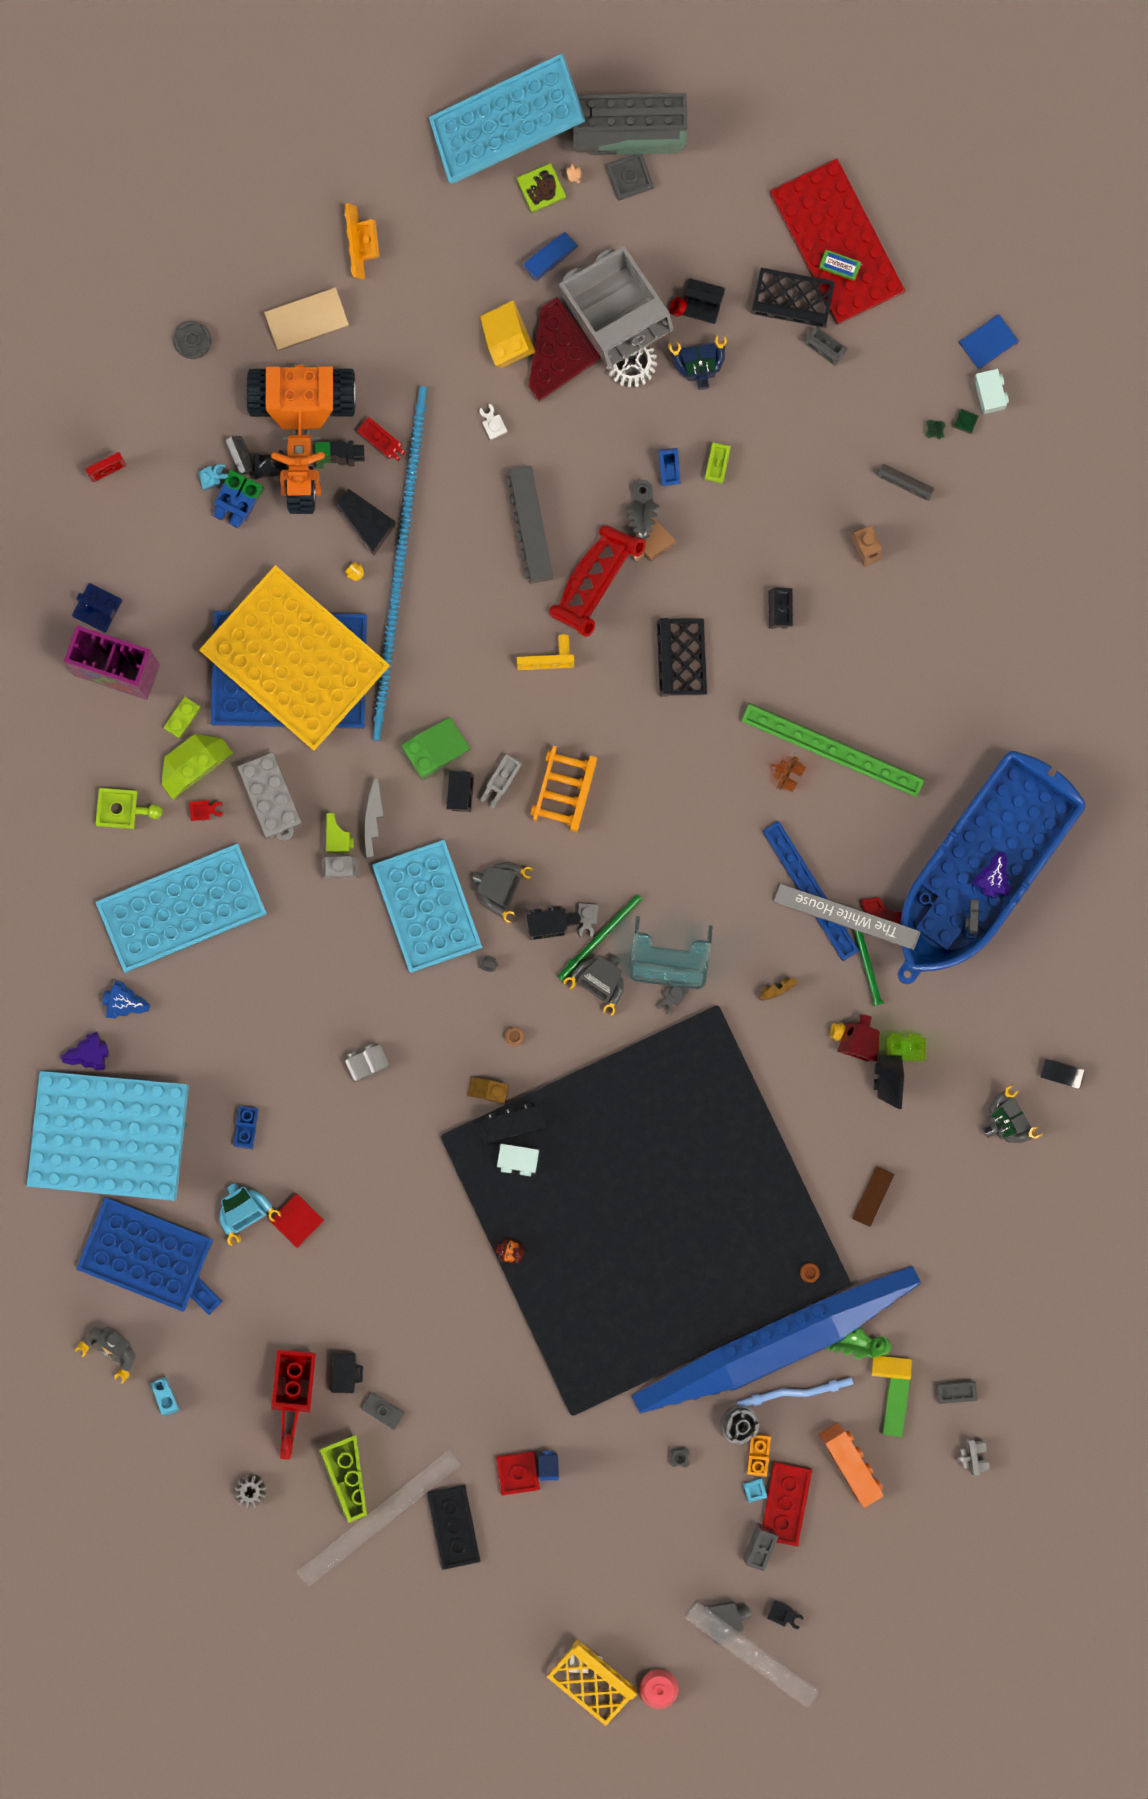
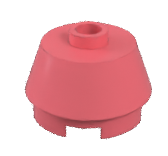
[640,1669,679,1709]

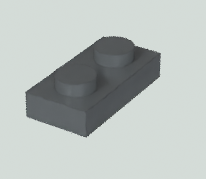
[226,436,254,474]

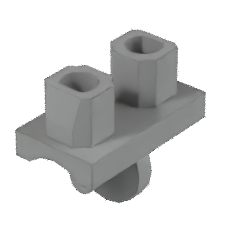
[956,1439,990,1476]

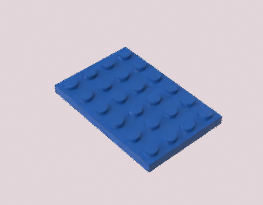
[76,1197,213,1312]

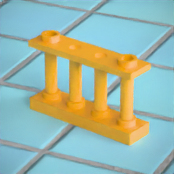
[530,746,597,833]

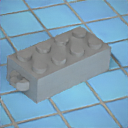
[238,753,303,841]

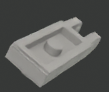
[480,753,523,808]

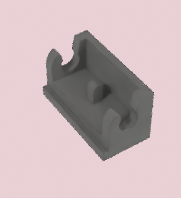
[805,326,848,366]
[743,1523,779,1571]

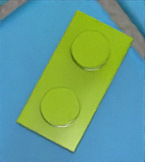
[705,442,731,484]
[164,696,201,739]

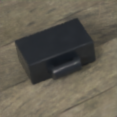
[330,1353,363,1393]

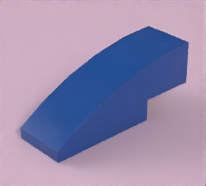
[523,232,578,282]

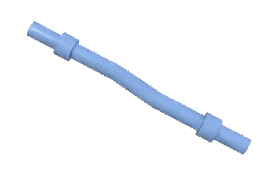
[737,1377,853,1407]

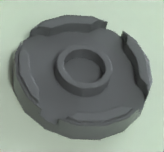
[173,321,212,359]

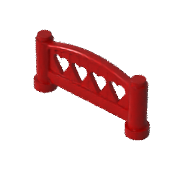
[549,525,646,637]

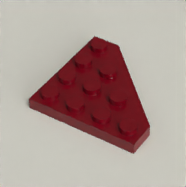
[528,297,601,402]

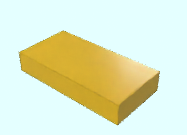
[872,1356,912,1380]

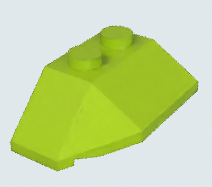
[161,734,234,800]

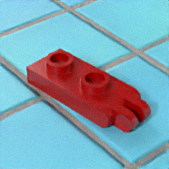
[357,417,406,461]

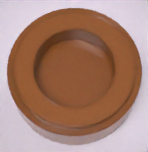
[800,1263,820,1283]

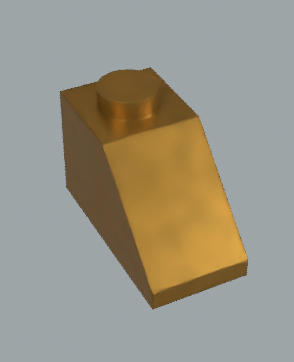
[467,1077,509,1104]

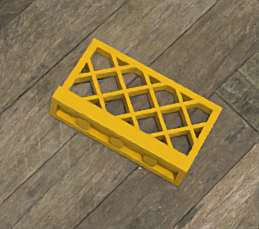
[547,1639,637,1726]

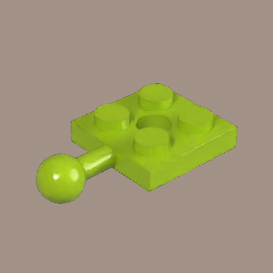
[96,788,163,830]

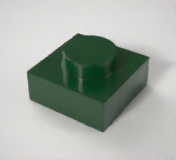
[954,409,979,434]

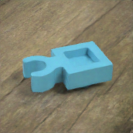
[198,464,228,490]

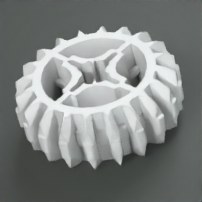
[606,345,657,388]

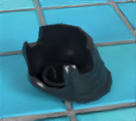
[254,450,288,480]

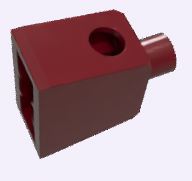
[838,1014,880,1062]

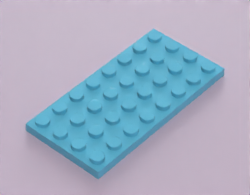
[429,54,585,184]
[96,843,267,973]

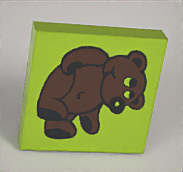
[517,163,566,213]

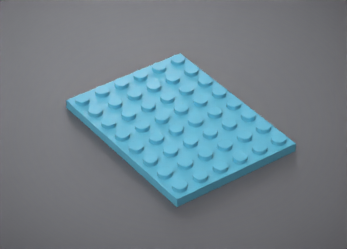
[27,1071,189,1201]

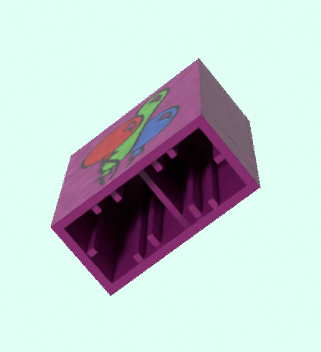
[64,625,160,700]

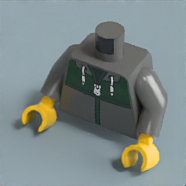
[982,1084,1043,1143]

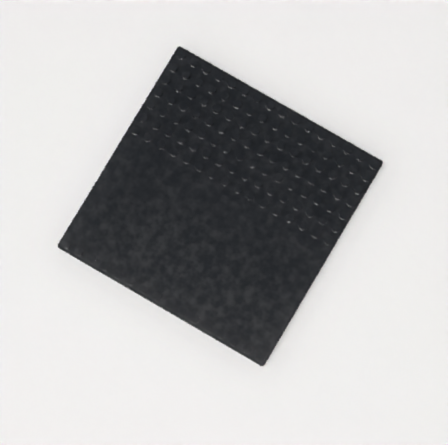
[441,1006,850,1416]

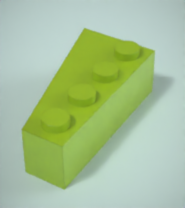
[319,1435,367,1523]

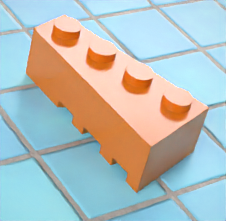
[818,1422,883,1508]

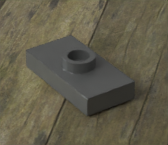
[936,1381,977,1404]
[362,1393,405,1430]

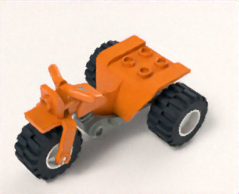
[247,364,356,514]

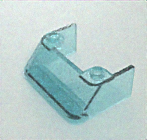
[629,916,713,989]

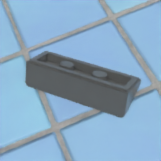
[878,464,934,501]

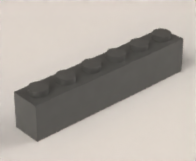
[506,466,553,584]

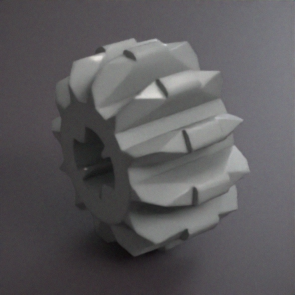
[234,1475,267,1508]

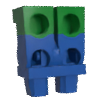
[213,470,265,529]

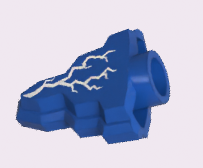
[103,980,150,1019]

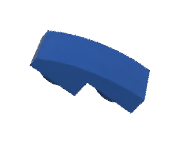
[234,1106,258,1150]

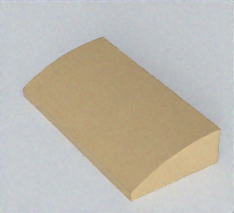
[264,287,349,351]

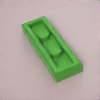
[883,1378,910,1437]

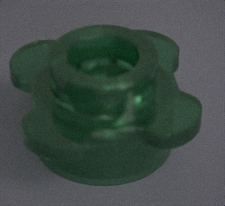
[925,420,945,440]

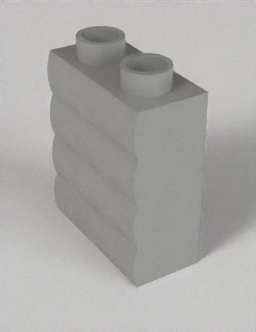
[559,246,674,368]

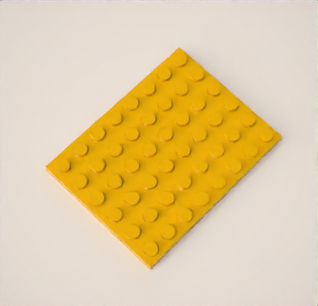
[199,565,390,751]

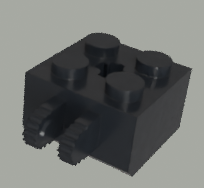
[527,906,581,940]

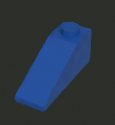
[539,1451,559,1481]

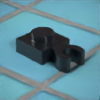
[767,1600,804,1629]

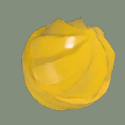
[344,561,364,581]
[830,1023,846,1042]

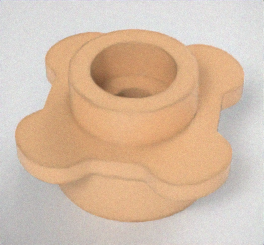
[567,163,582,183]

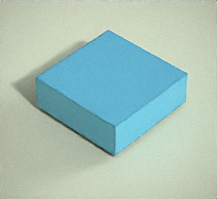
[743,1478,767,1503]

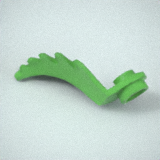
[826,1328,892,1359]

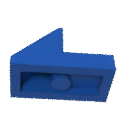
[658,448,681,486]

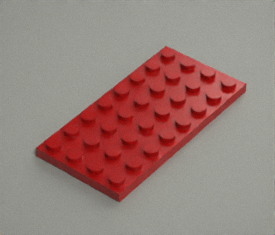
[770,158,905,325]

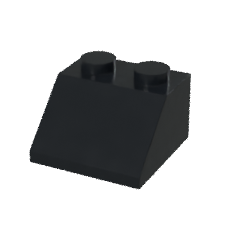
[873,1055,904,1109]

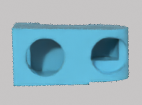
[151,1376,181,1417]

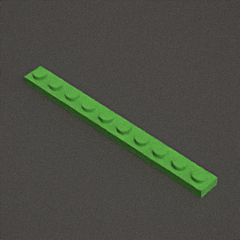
[742,703,925,797]

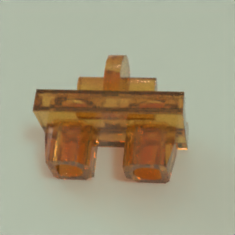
[772,756,806,792]

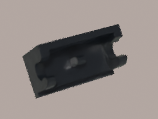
[769,587,793,629]
[446,771,474,812]

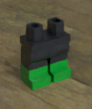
[315,440,365,469]

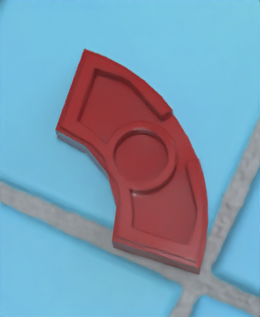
[861,897,902,925]

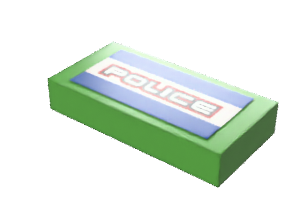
[819,250,861,281]

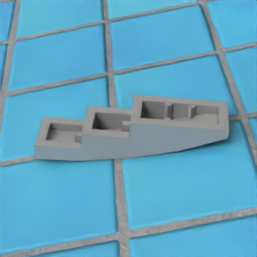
[365,778,384,859]

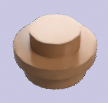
[505,1027,524,1046]

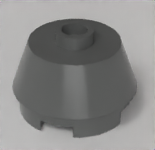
[721,1406,759,1444]

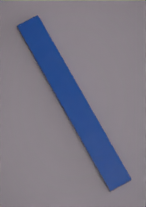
[762,821,859,961]

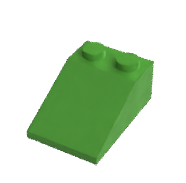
[401,717,471,780]

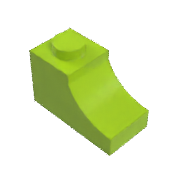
[326,813,354,853]

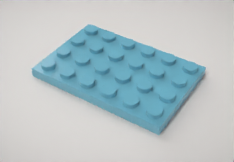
[372,840,482,973]

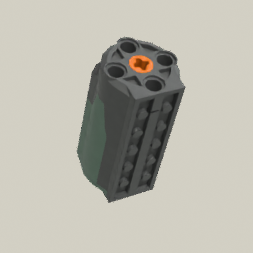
[573,93,688,155]

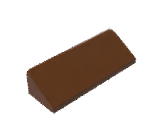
[852,1166,895,1227]

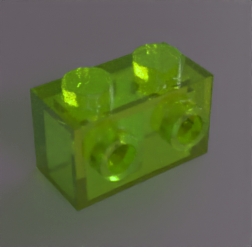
[886,1033,926,1062]

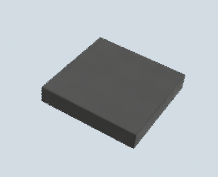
[606,154,654,201]

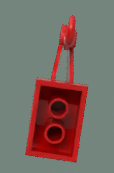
[271,1350,316,1460]

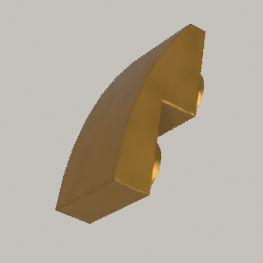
[759,977,798,1001]

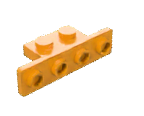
[344,203,380,280]

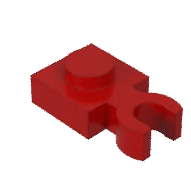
[189,800,224,822]

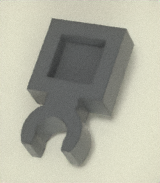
[965,899,979,935]
[658,980,689,1015]

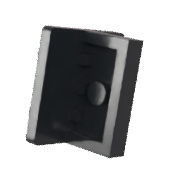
[682,278,725,324]

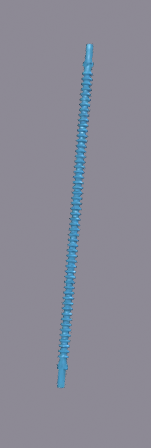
[372,386,427,741]

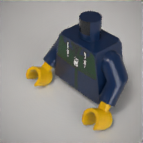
[668,334,727,390]

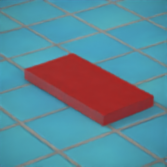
[762,1462,813,1547]

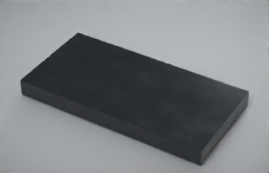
[427,1485,481,1570]

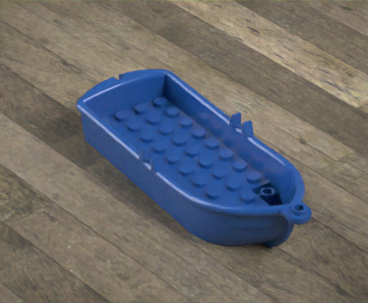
[898,751,1085,984]

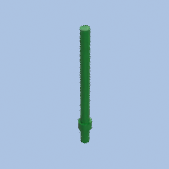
[557,894,642,982]

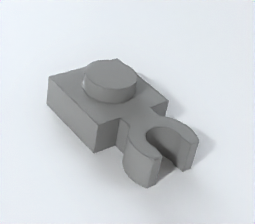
[578,903,598,938]

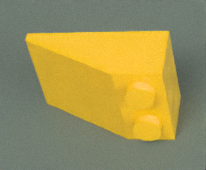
[480,300,535,368]

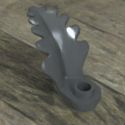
[626,480,660,542]

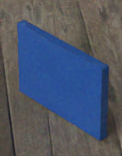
[959,315,1019,370]

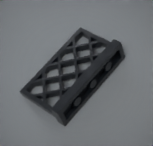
[752,268,835,328]
[657,618,707,697]

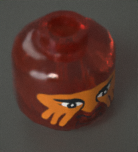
[496,1237,525,1265]

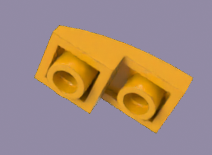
[747,1433,771,1476]

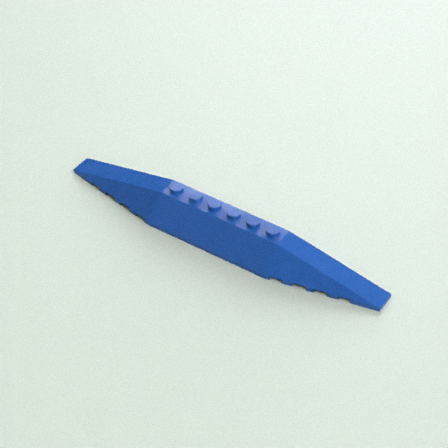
[632,1266,921,1414]

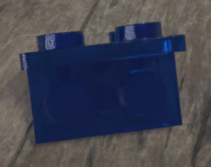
[72,583,122,633]

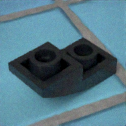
[1040,1059,1085,1089]

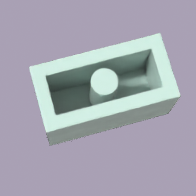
[974,369,1009,414]
[497,1144,539,1176]

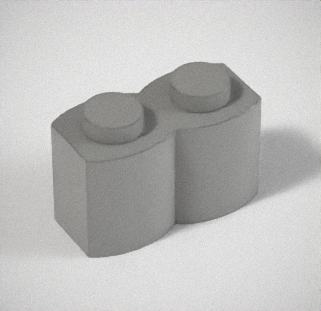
[345,1043,390,1082]

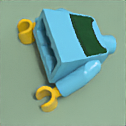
[219,1184,281,1246]

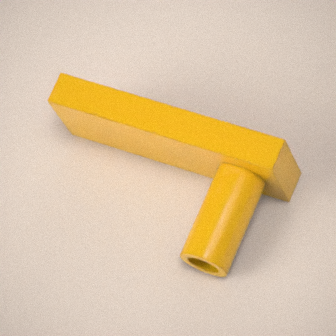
[517,634,574,670]

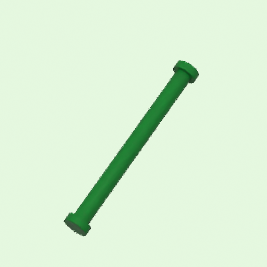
[854,930,884,1006]

